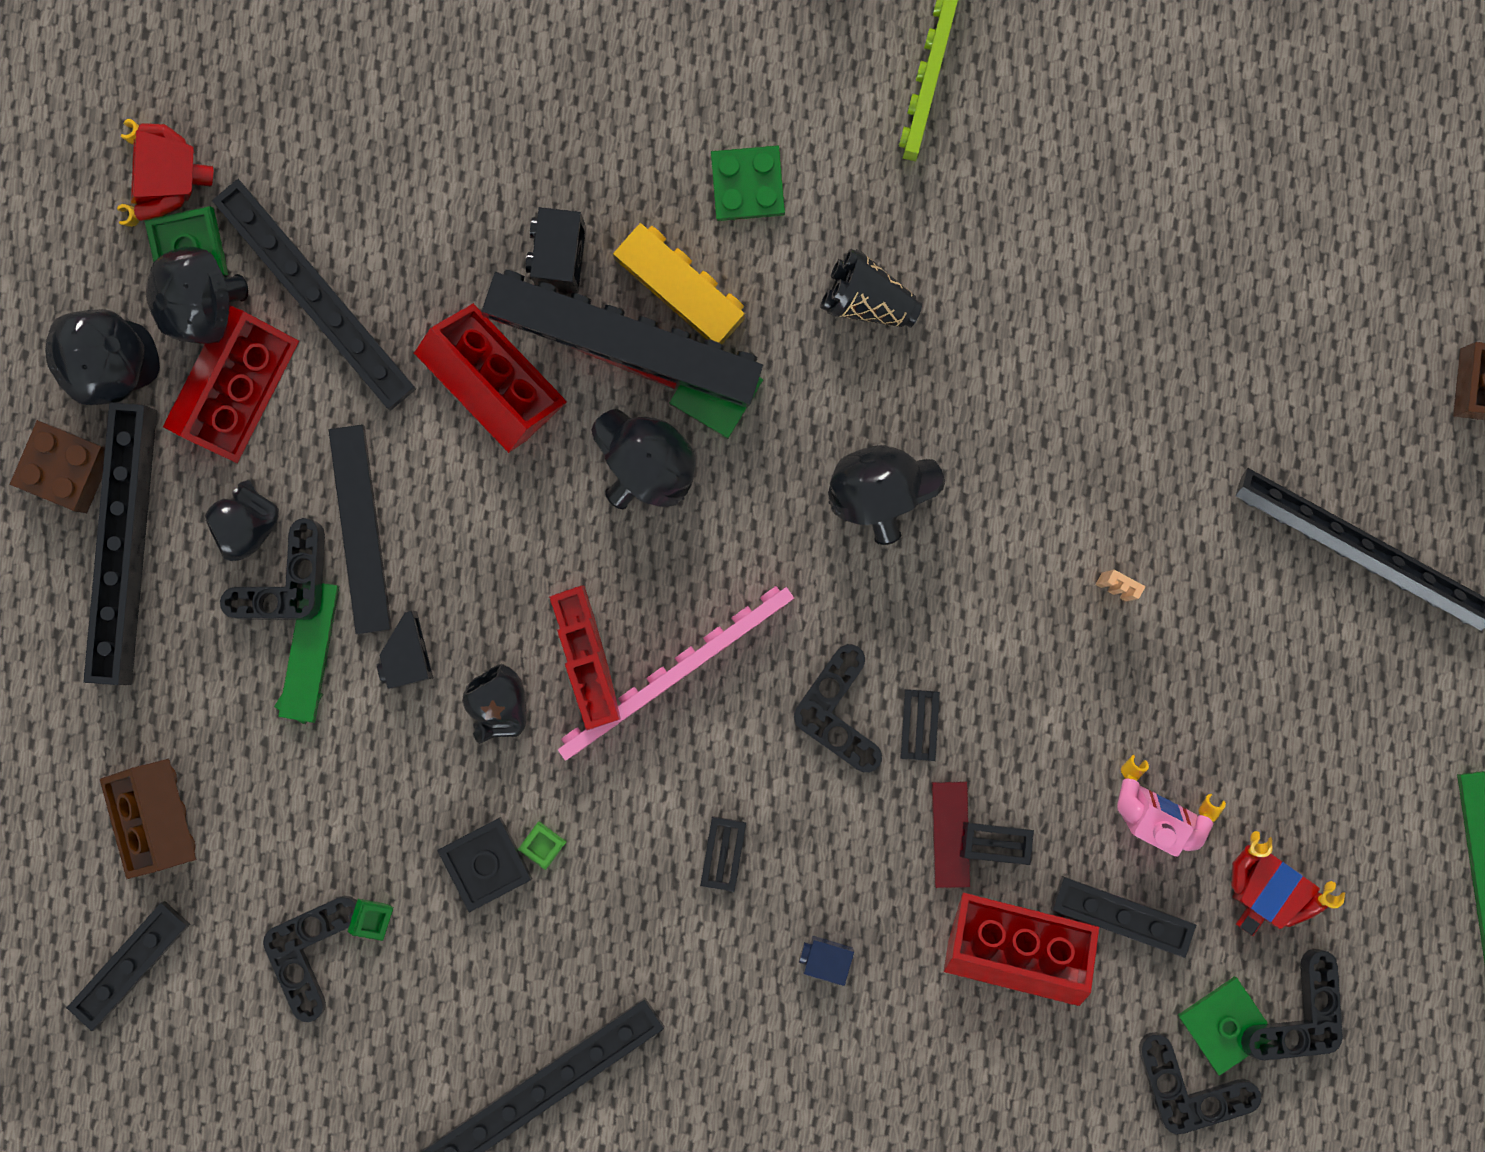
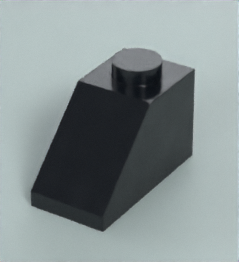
[377,611,434,689]

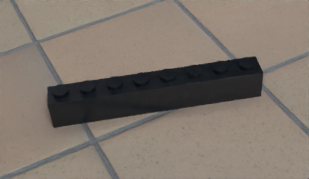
[481,270,764,408]
[83,402,157,685]

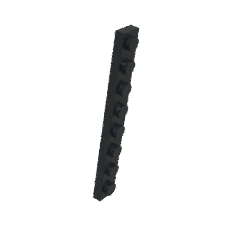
[212,179,417,411]
[1236,468,1485,631]
[420,998,665,1152]

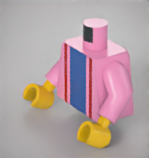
[1117,755,1226,857]

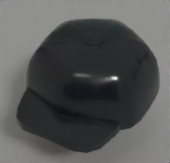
[146,246,248,344]
[45,309,160,405]
[591,409,696,510]
[828,445,945,545]

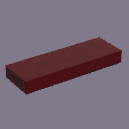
[931,781,970,888]

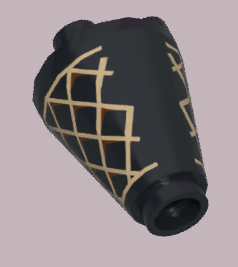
[820,249,922,328]

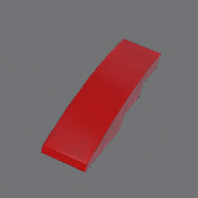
[549,585,621,731]

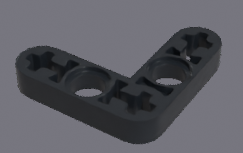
[220,518,325,620]
[794,644,882,773]
[263,896,357,1022]
[1241,949,1343,1061]
[1139,1032,1262,1135]

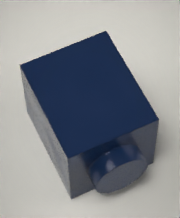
[799,936,854,986]

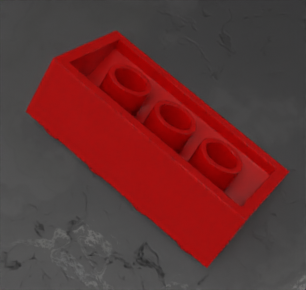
[414,303,567,453]
[163,305,299,464]
[943,893,1099,1006]

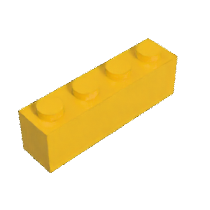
[613,223,745,344]

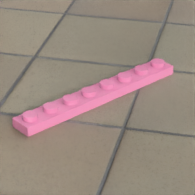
[557,586,794,761]

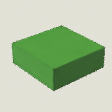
[518,821,567,870]

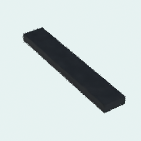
[328,424,392,634]

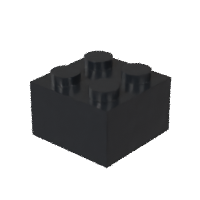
[526,207,586,294]

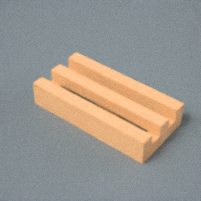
[1095,569,1145,601]

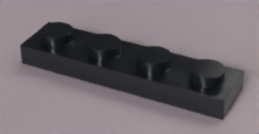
[1050,876,1197,958]
[66,901,190,1031]

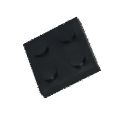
[437,817,533,912]

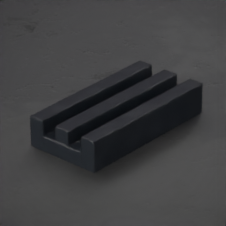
[900,689,940,761]
[700,816,746,892]
[960,822,1034,865]

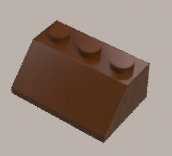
[100,758,197,879]

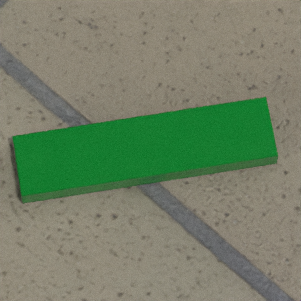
[278,583,340,723]

